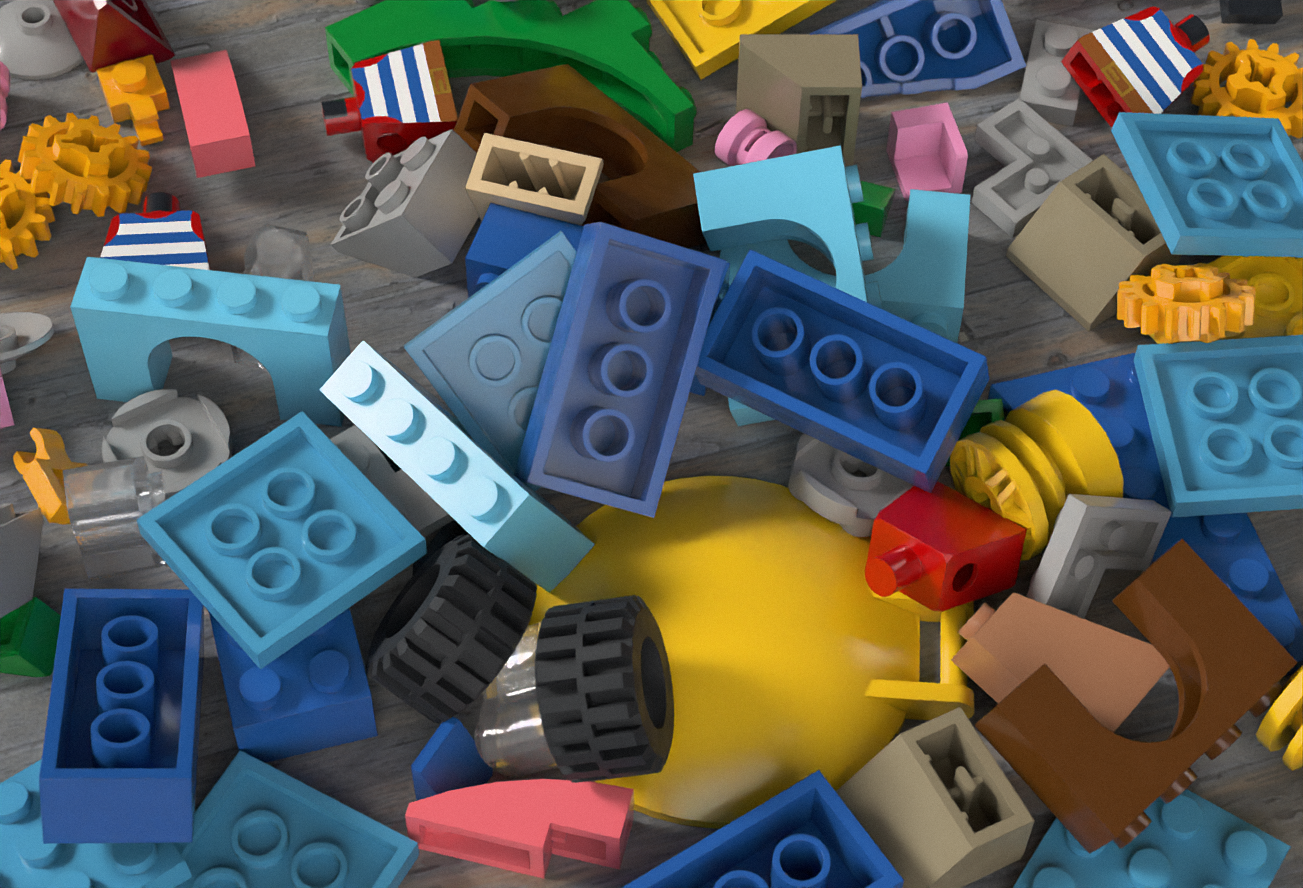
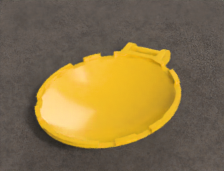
[520,476,974,828]

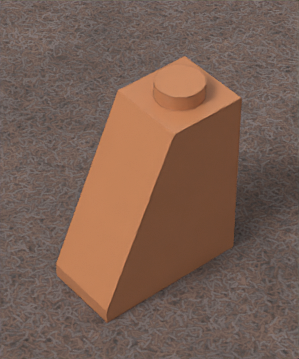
[951,592,1170,732]

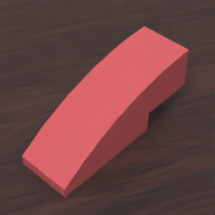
[170,50,256,178]
[405,779,634,879]

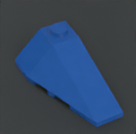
[809,0,1026,98]

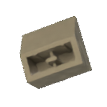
[735,34,862,166]
[1006,154,1181,332]
[836,707,1035,888]

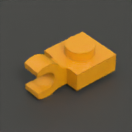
[96,55,170,147]
[13,427,113,527]

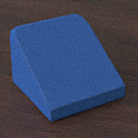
[411,717,493,801]

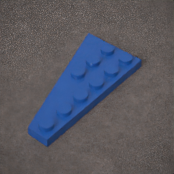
[988,352,1303,677]

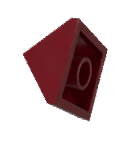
[53,0,175,73]

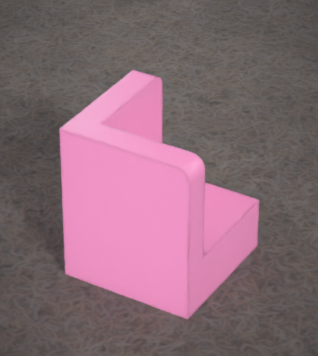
[886,103,968,202]

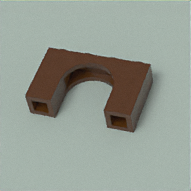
[454,64,707,248]
[974,539,1298,854]

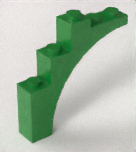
[325,0,697,152]

